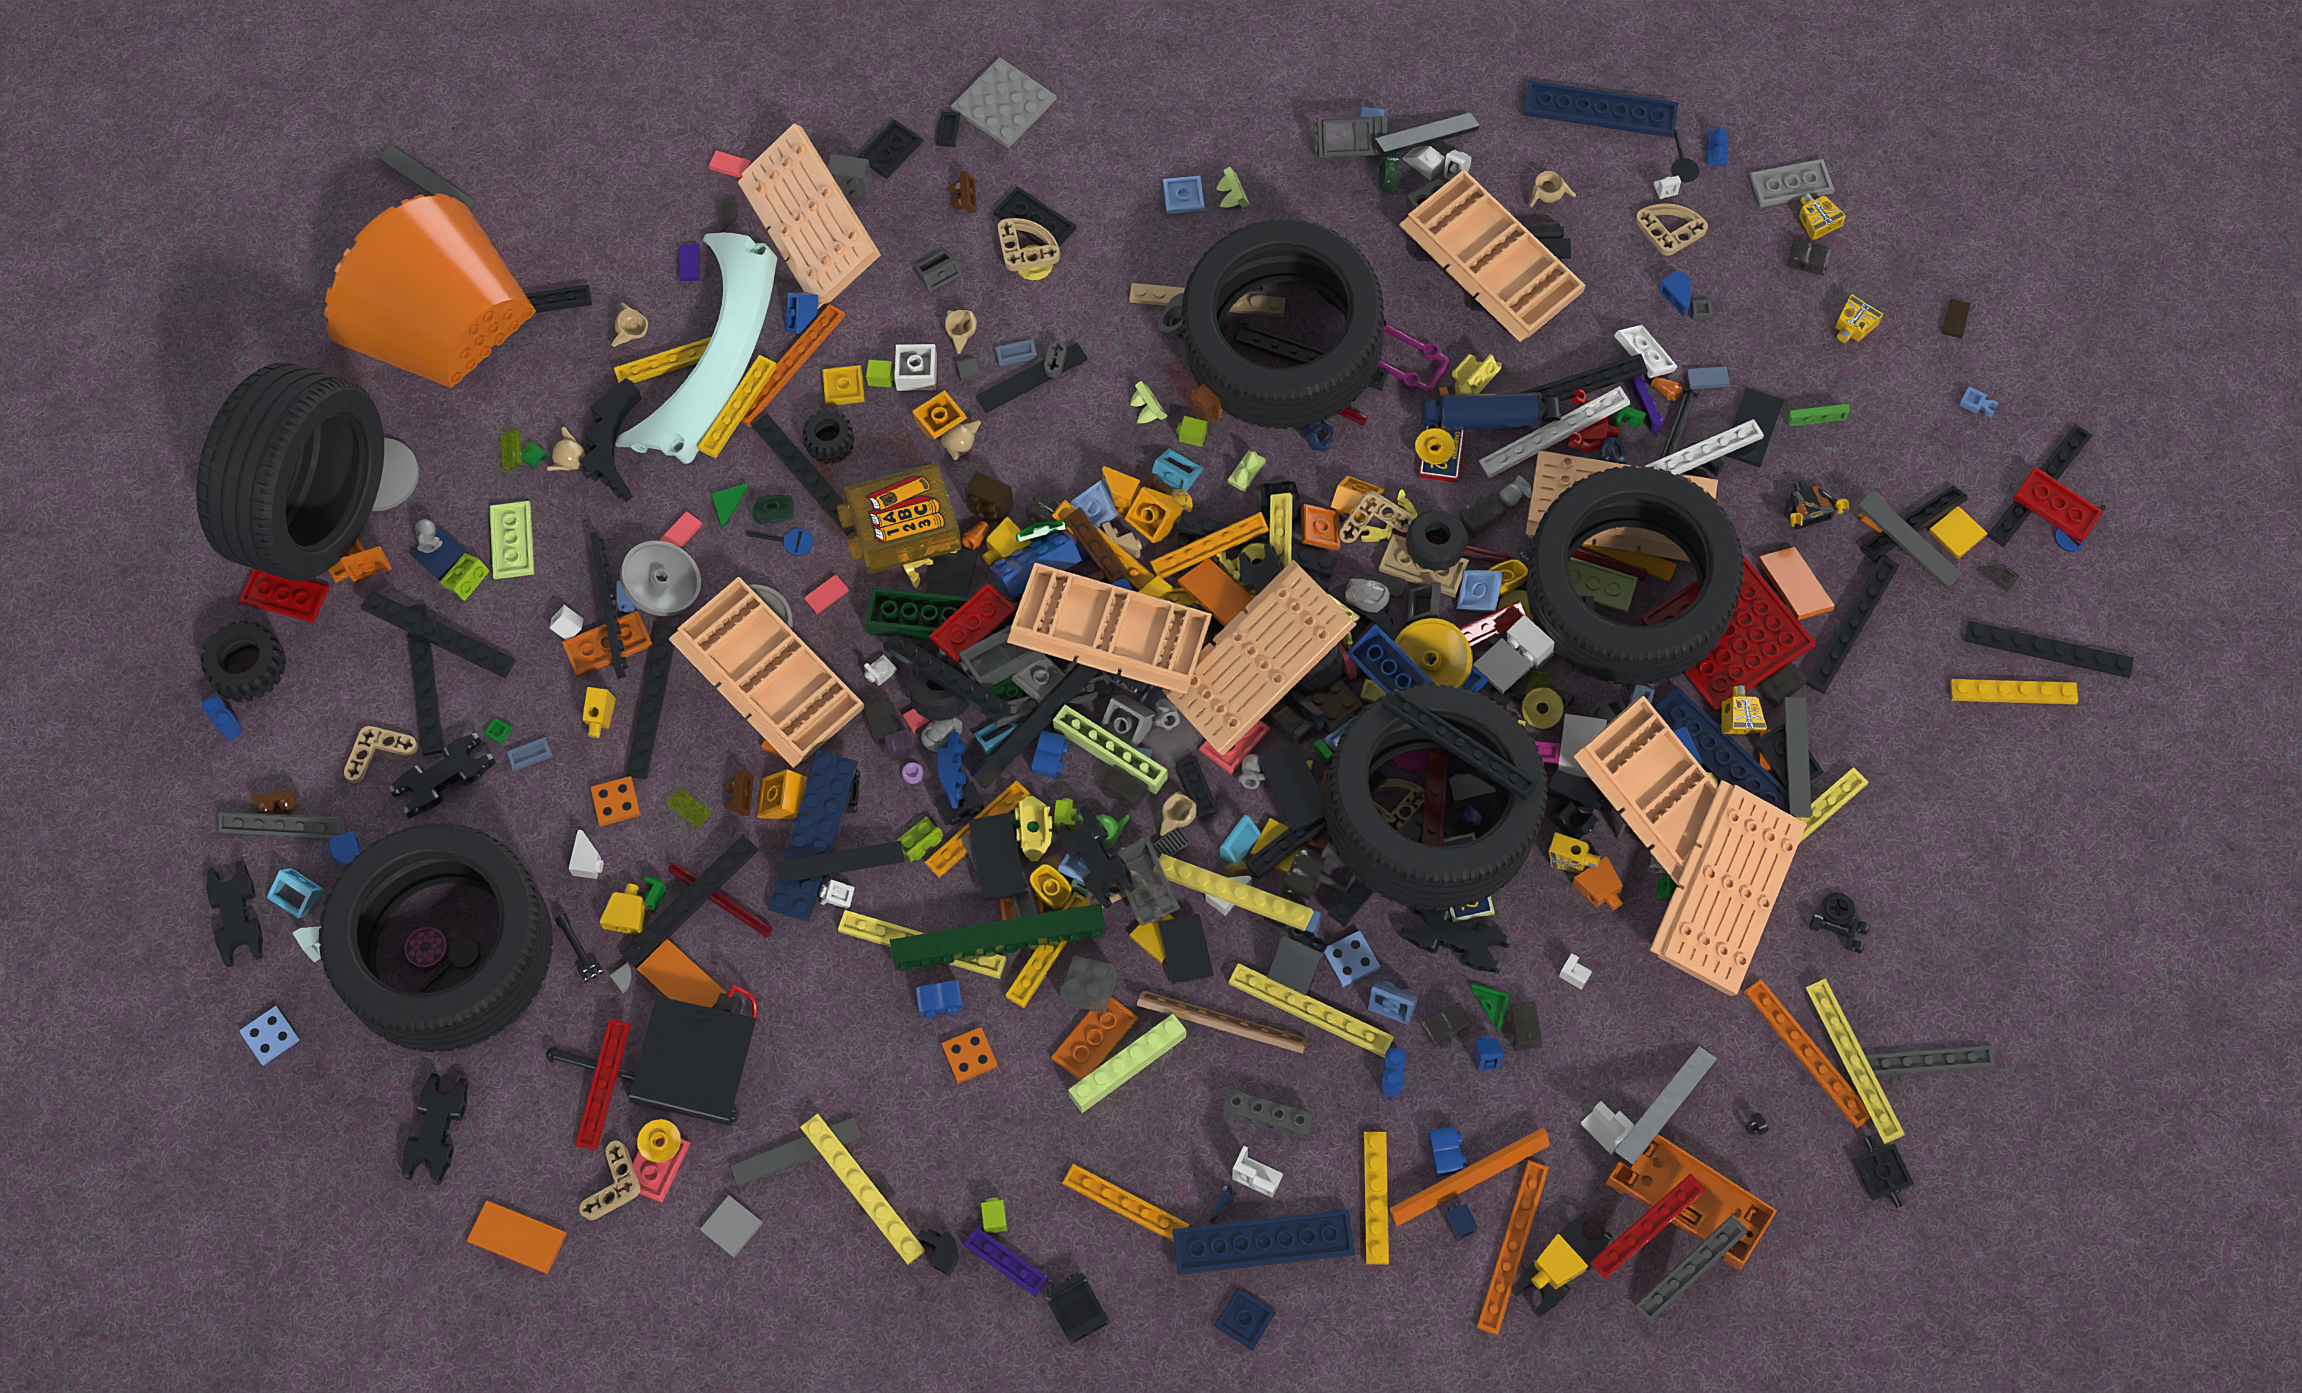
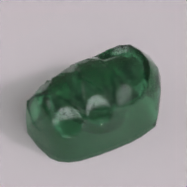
[1379,153,1403,193]
[751,495,794,525]

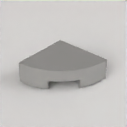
[610,963,632,993]

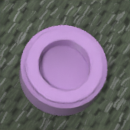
[902,762,923,784]

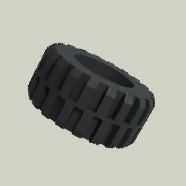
[200,620,286,702]

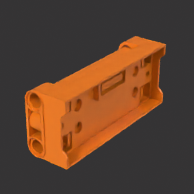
[1605,1134,1777,1271]

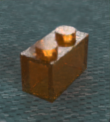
[1189,383,1223,427]

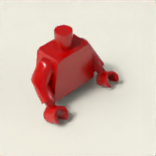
[1568,390,1619,453]

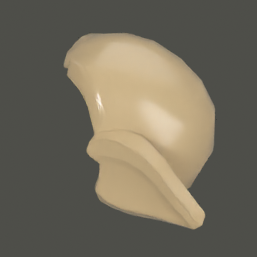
[1529,171,1576,207]
[611,302,648,347]
[945,310,977,354]
[940,420,981,460]
[547,427,587,471]
[1160,791,1197,836]

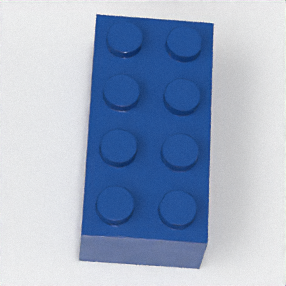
[990,531,1082,598]
[1347,624,1437,694]

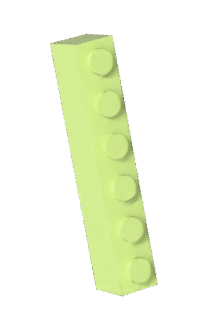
[1053,705,1168,795]
[1068,1014,1186,1113]

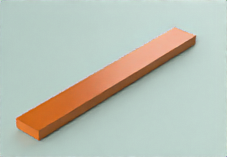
[741,303,845,427]
[1743,979,1871,1129]
[1390,1128,1550,1226]
[1476,1160,1549,1336]

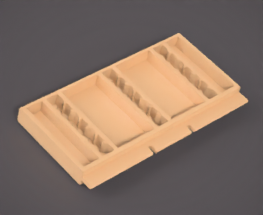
[738,124,881,309]
[1399,170,1585,342]
[1526,450,1718,562]
[1162,560,1357,755]
[1007,563,1212,695]
[669,577,864,768]
[1573,695,1718,889]
[1650,780,1807,996]

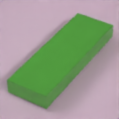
[1786,404,1850,426]

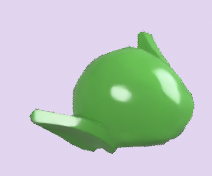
[1076,814,1129,849]

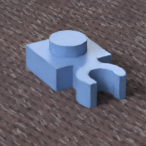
[1959,386,1999,417]

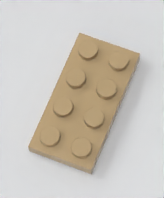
[1379,534,1469,598]

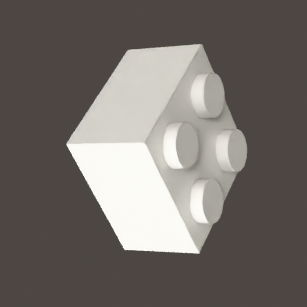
[895,344,937,391]
[1507,615,1554,671]

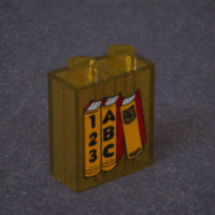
[836,463,961,574]

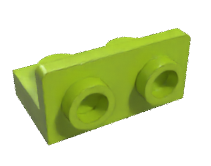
[439,553,489,601]
[895,816,943,862]

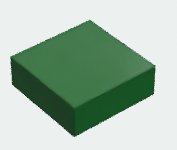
[483,717,513,745]
[1314,739,1333,766]

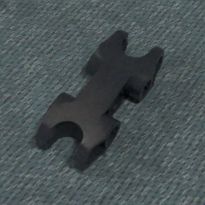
[1239,542,1284,596]
[388,733,496,819]
[1057,806,1135,909]
[206,860,263,968]
[1400,906,1511,974]
[402,1073,469,1185]
[1512,1211,1613,1318]

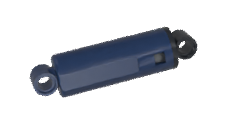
[1421,392,1561,431]

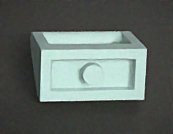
[293,926,321,962]

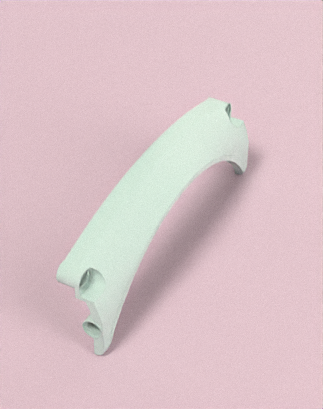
[615,232,777,464]

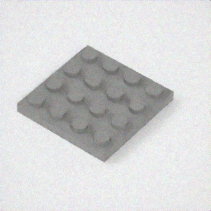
[951,57,1057,149]

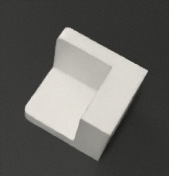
[549,605,583,640]
[1559,953,1592,990]

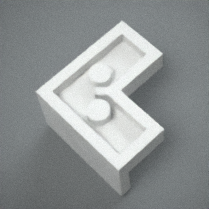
[1581,1101,1635,1155]
[1232,1146,1283,1198]

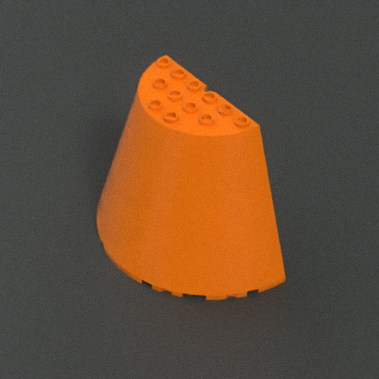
[324,193,536,388]

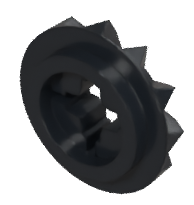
[1820,892,1855,925]

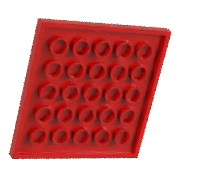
[1641,555,1816,713]

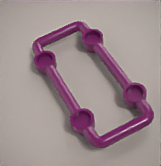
[1378,317,1450,392]

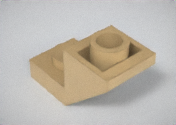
[1102,522,1142,558]

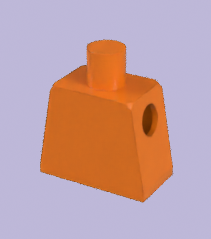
[1572,856,1623,911]

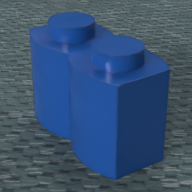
[201,694,242,741]
[1032,731,1070,779]
[916,981,963,1019]
[1381,1047,1406,1098]
[1428,1126,1467,1177]

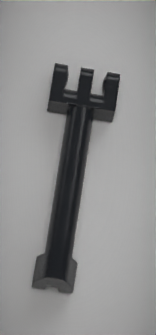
[555,915,604,983]

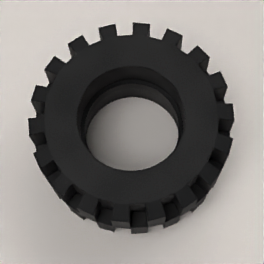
[803,409,855,464]

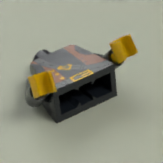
[1784,480,1849,530]

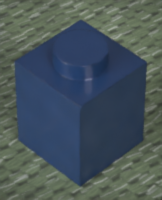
[1445,1203,1478,1241]

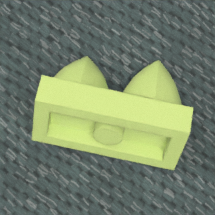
[1216,167,1250,208]
[1130,381,1167,423]
[1228,450,1266,492]

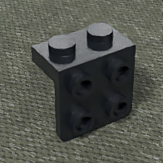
[1256,480,1301,523]

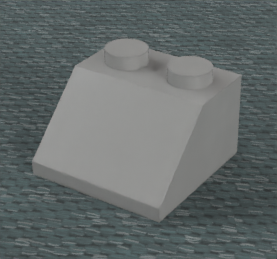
[1100,694,1157,749]

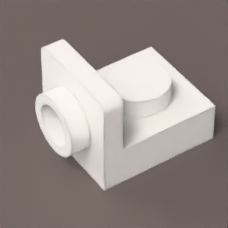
[1654,176,1681,199]
[864,655,897,686]
[819,880,855,909]

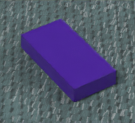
[680,244,700,281]

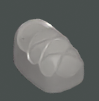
[1345,579,1390,613]
[921,716,963,752]

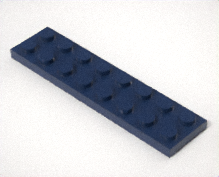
[1523,80,1679,138]
[1654,687,1789,813]
[768,750,858,922]
[1172,1210,1355,1275]

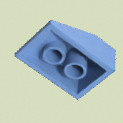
[1368,981,1418,1025]

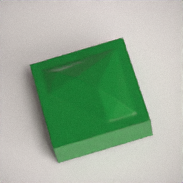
[518,442,547,469]

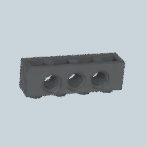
[1222,1089,1313,1140]

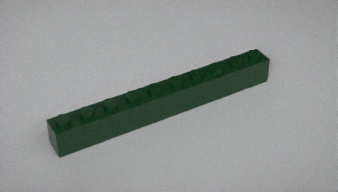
[890,904,1106,972]

